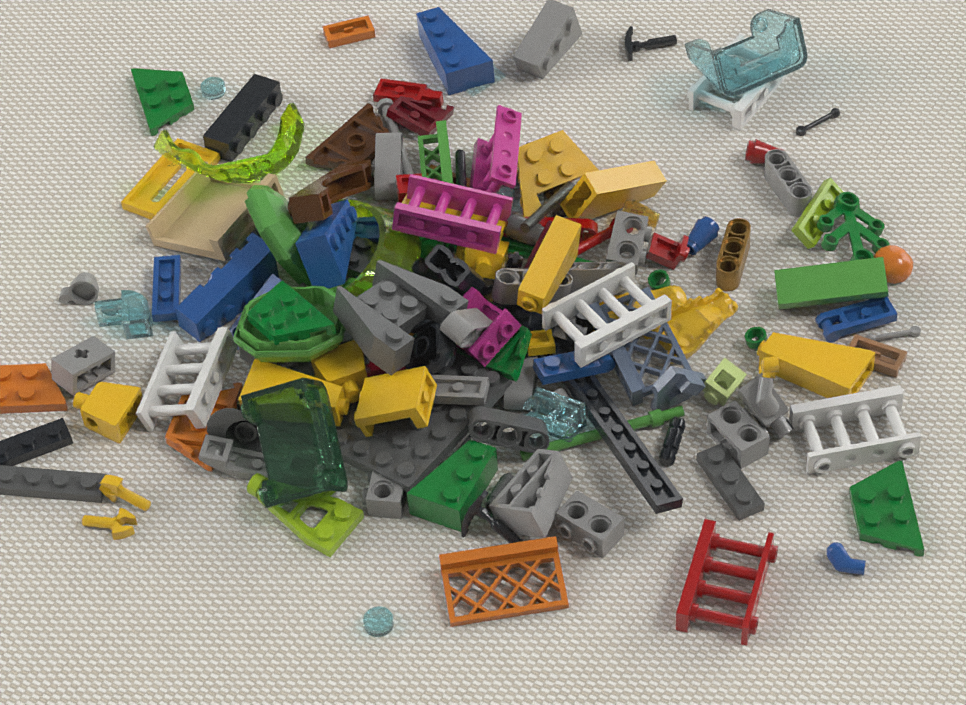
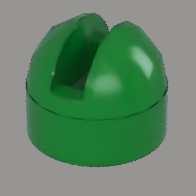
[648,269,671,290]
[744,327,768,351]

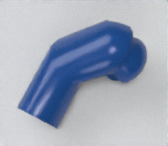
[826,542,866,575]

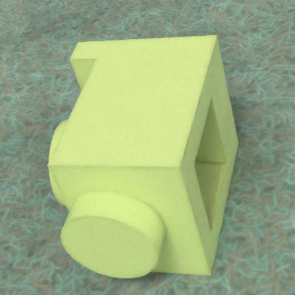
[702,358,747,406]

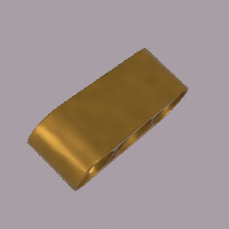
[716,218,751,291]

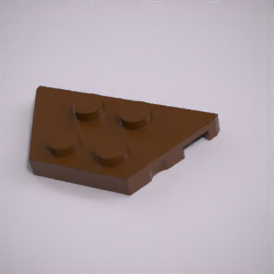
[305,103,390,169]

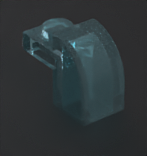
[95,290,153,340]

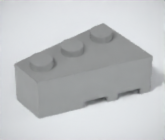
[513,0,582,79]
[489,449,573,538]

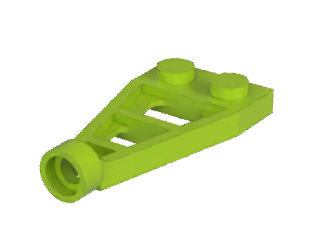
[247,473,364,557]

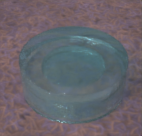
[200,77,226,100]
[363,606,394,637]

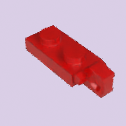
[373,78,444,108]

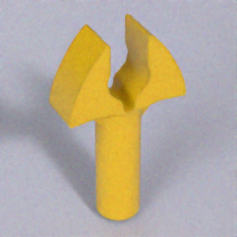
[99,475,151,511]
[82,508,138,540]

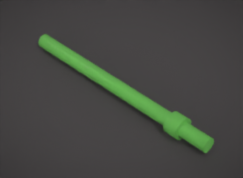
[520,406,685,461]

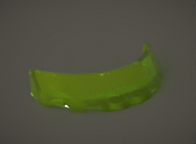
[153,103,304,183]
[334,199,422,297]

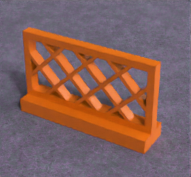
[439,536,569,627]

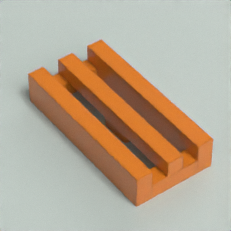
[322,15,375,48]

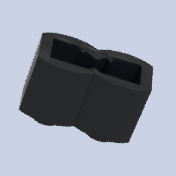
[425,245,486,296]

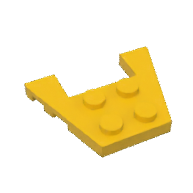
[517,130,599,217]

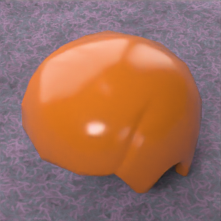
[874,245,913,284]

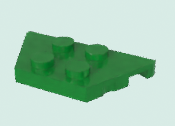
[131,68,195,136]
[247,280,336,345]
[457,326,532,382]
[849,460,925,557]

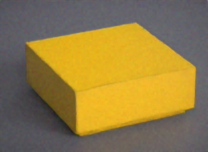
[527,329,556,356]

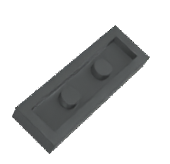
[696,443,765,521]

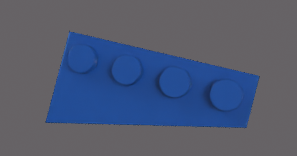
[416,7,495,96]
[295,199,358,289]
[175,232,279,342]

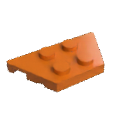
[0,363,68,414]
[165,382,243,472]

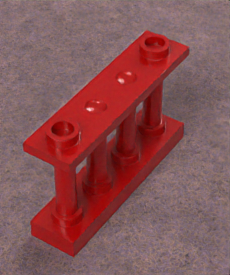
[676,519,778,646]

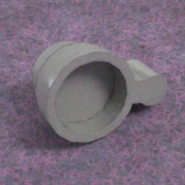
[59,272,99,305]

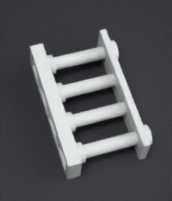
[687,34,792,131]
[542,262,672,368]
[136,327,239,432]
[789,385,921,475]

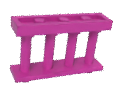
[469,105,522,194]
[392,174,513,254]

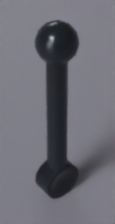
[796,108,840,136]

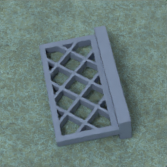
[589,287,693,406]

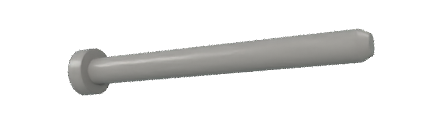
[376,98,414,174]

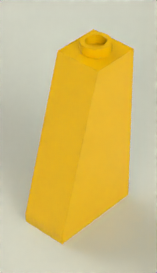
[560,161,667,219]
[517,215,581,314]
[757,332,875,398]
[238,359,349,426]

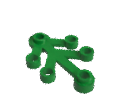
[816,192,890,261]

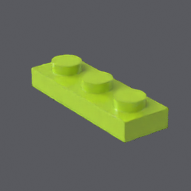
[791,177,843,249]

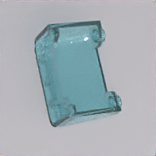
[685,9,808,97]

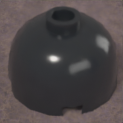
[405,319,457,375]

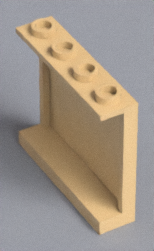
[145,162,284,261]

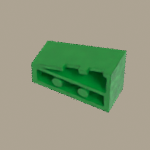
[407,439,498,532]

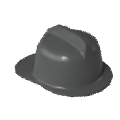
[207,408,271,453]

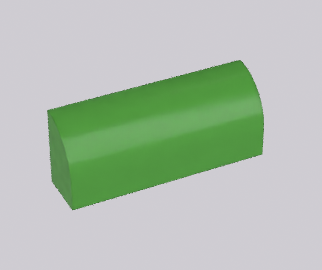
[774,257,889,310]

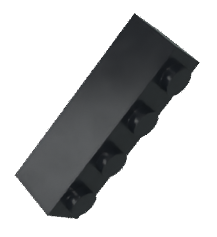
[203,74,283,162]

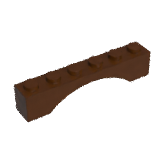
[288,160,374,224]

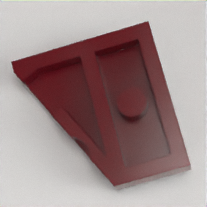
[386,96,455,136]

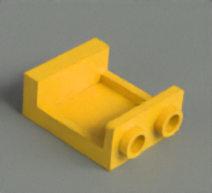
[354,366,437,437]

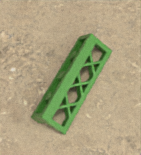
[418,120,453,184]

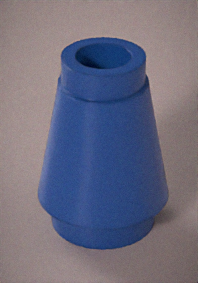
[687,216,720,255]

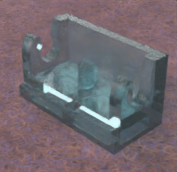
[523,387,587,442]

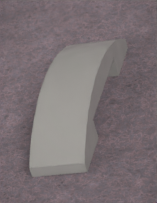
[199,434,316,485]

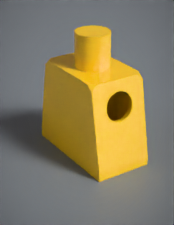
[455,241,509,279]
[311,340,367,403]
[73,382,143,444]

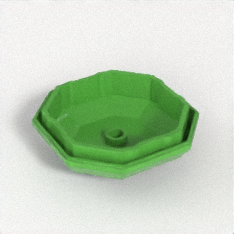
[244,185,312,287]
[233,286,346,362]

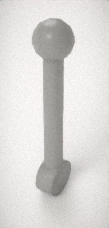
[865,326,921,341]

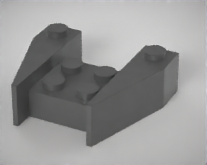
[333,260,469,375]

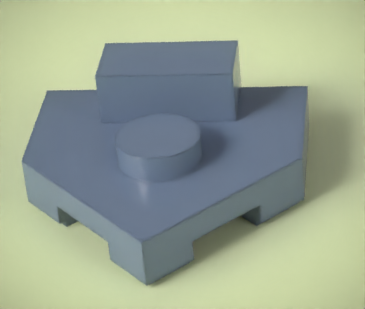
[651,366,707,411]

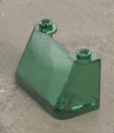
[241,378,348,508]

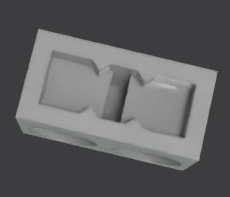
[606,210,652,275]
[707,400,770,469]
[362,471,407,519]
[556,491,624,558]

